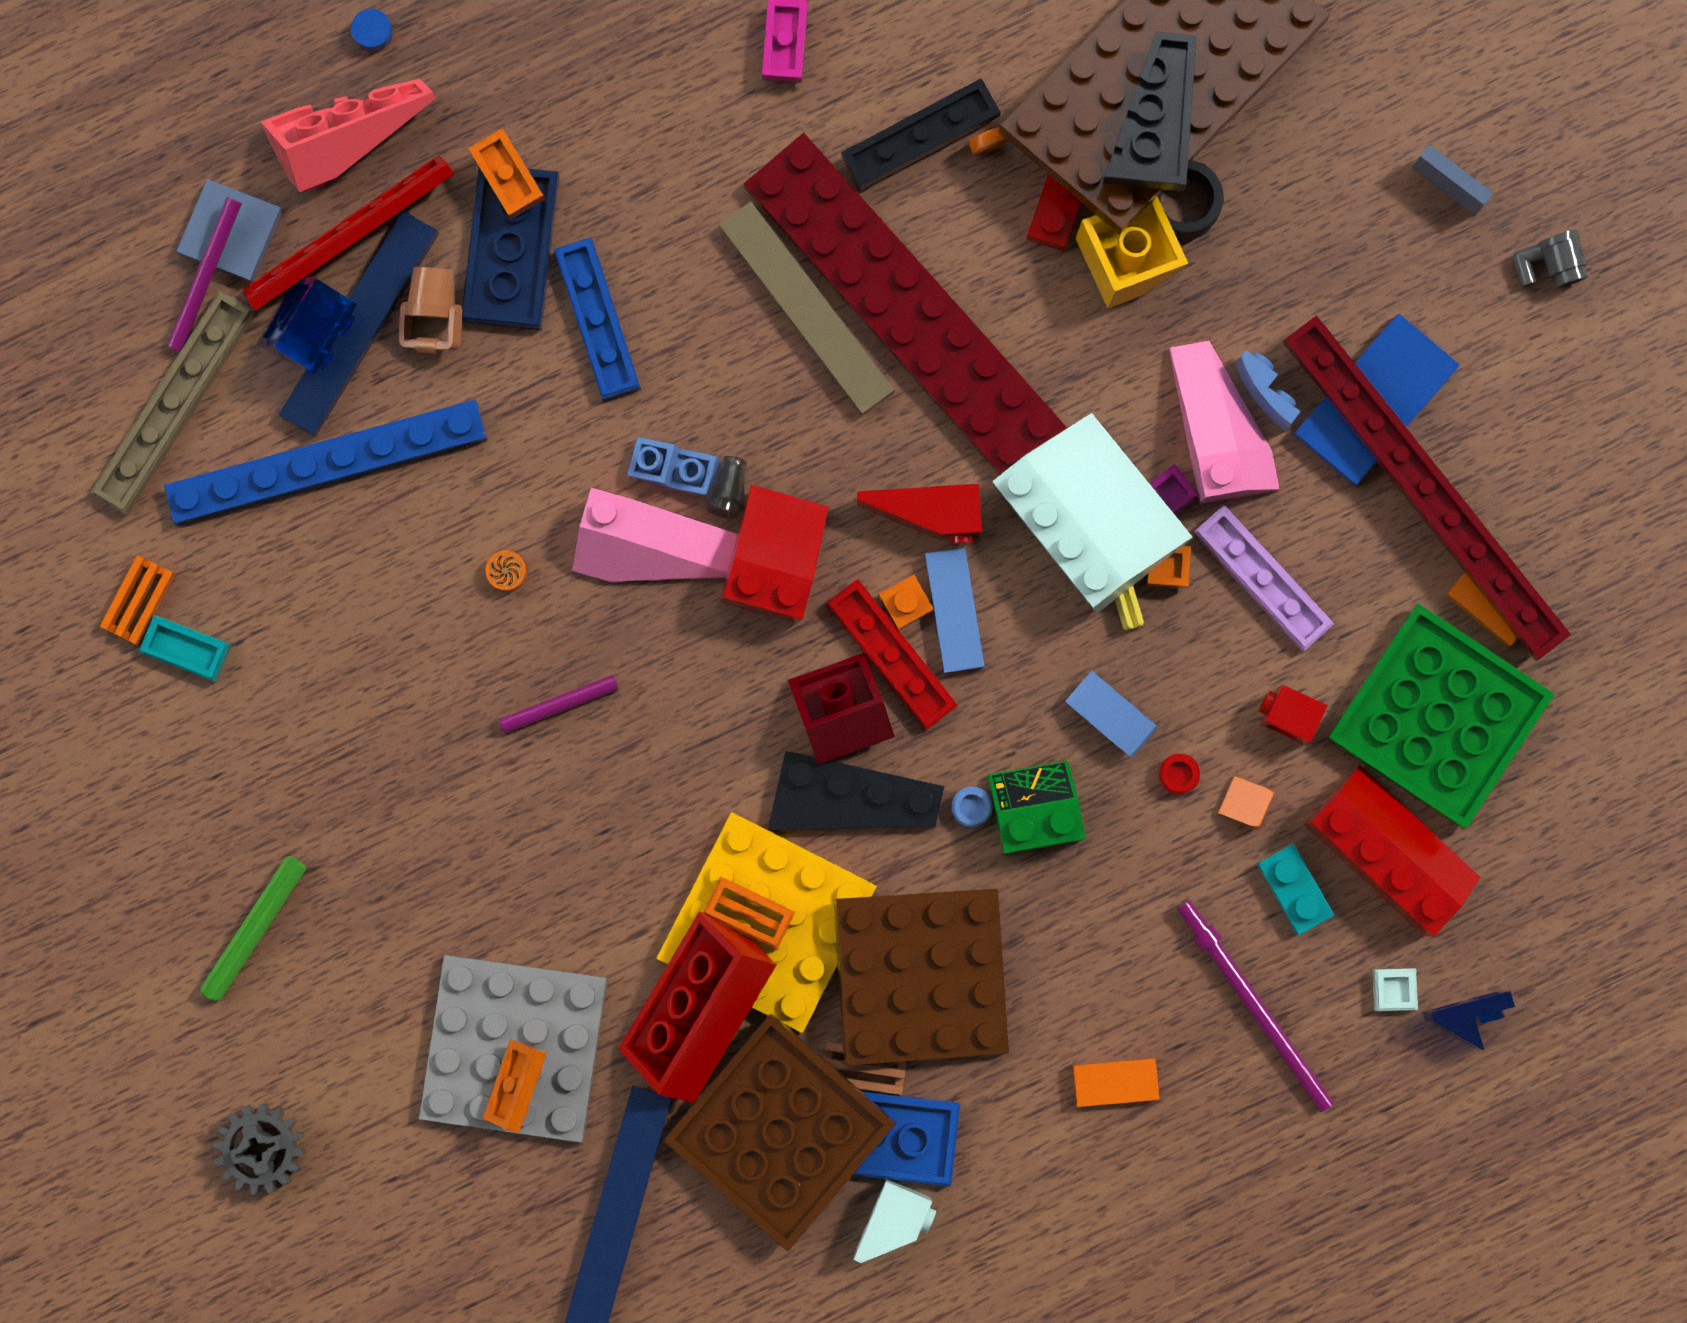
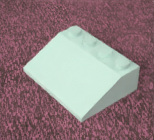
[992,413,1193,614]

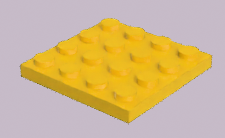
[656,812,877,1033]

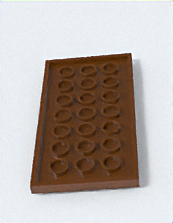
[999,0,1330,235]

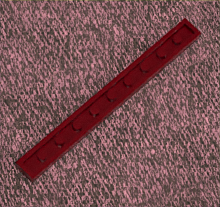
[1282,315,1571,661]

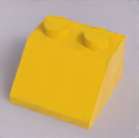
[1076,197,1188,308]

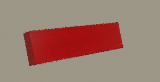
[826,579,958,731]

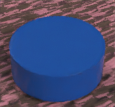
[351,9,393,52]

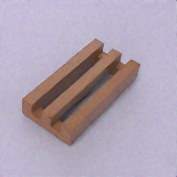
[824,1041,907,1095]

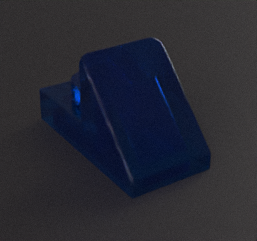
[1422,990,1515,1050]

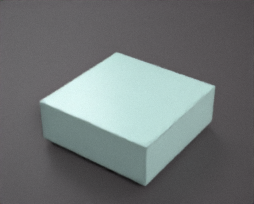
[1372,968,1418,1011]

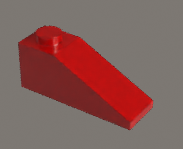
[857,484,982,546]

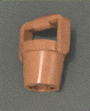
[398,267,462,354]

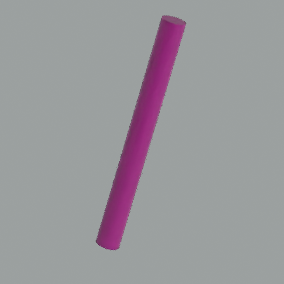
[167,197,242,351]

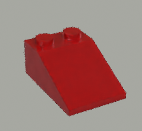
[719,485,828,623]

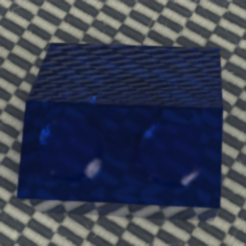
[256,277,357,374]

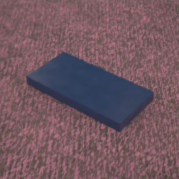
[462,168,560,331]

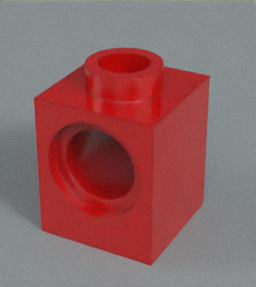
[1258,685,1328,745]

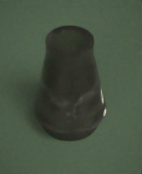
[705,456,747,519]

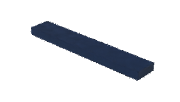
[279,211,439,437]
[565,1085,672,1323]

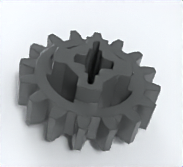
[213,1103,306,1195]

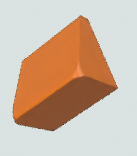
[1218,776,1275,830]

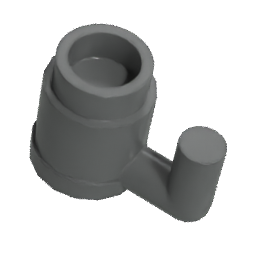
[1512,230,1588,288]

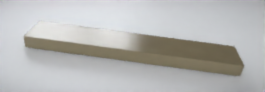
[719,201,895,416]
[90,290,256,516]

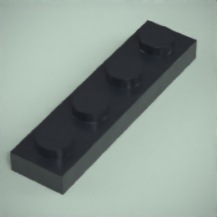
[841,78,1001,191]

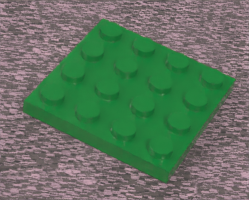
[1326,603,1555,830]

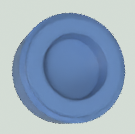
[951,787,993,828]

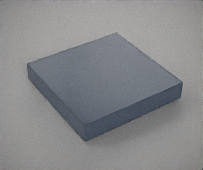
[176,179,283,283]

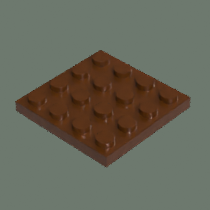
[834,889,1009,1066]
[664,1014,897,1252]

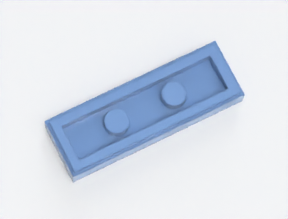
[925,547,985,674]

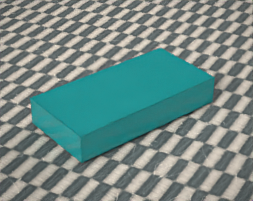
[139,615,232,682]

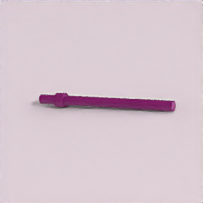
[1177,900,1334,1112]

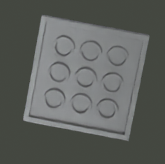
[419,955,608,1143]

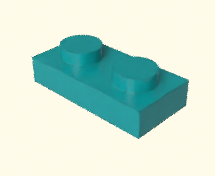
[1256,844,1334,935]

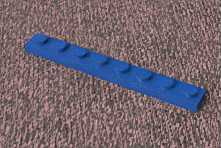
[164,399,488,526]

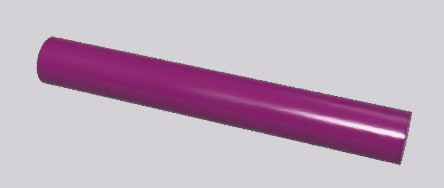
[499,675,619,734]

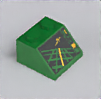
[987,760,1086,855]

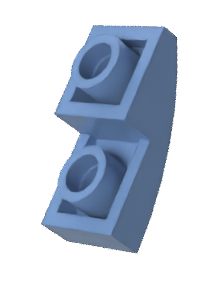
[1236,350,1301,431]
[627,437,721,498]
[1065,670,1159,758]

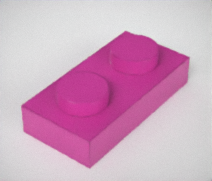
[762,0,808,83]

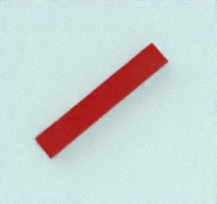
[243,155,454,311]

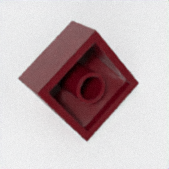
[788,653,895,764]

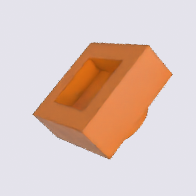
[1146,546,1191,589]
[879,575,934,630]

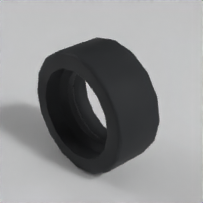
[1157,160,1224,241]

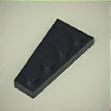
[1103,32,1197,192]
[768,751,945,831]

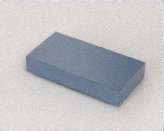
[1412,145,1493,216]

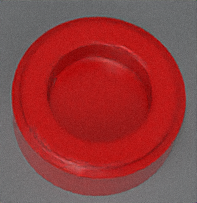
[1158,753,1200,795]

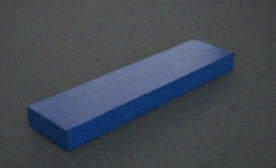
[554,237,641,401]

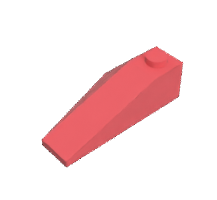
[261,79,435,192]

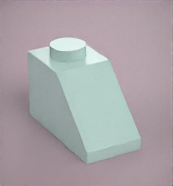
[854,1179,936,1263]

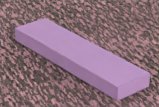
[1193,505,1334,652]

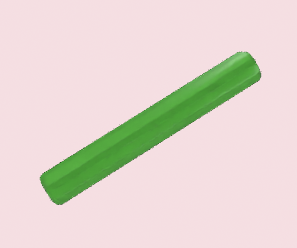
[200,856,306,1001]

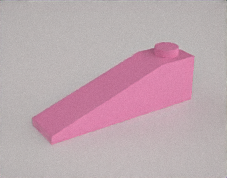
[1169,341,1280,505]
[572,488,737,583]

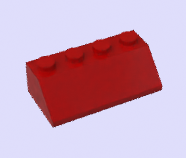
[1304,765,1481,937]
[618,911,777,1103]

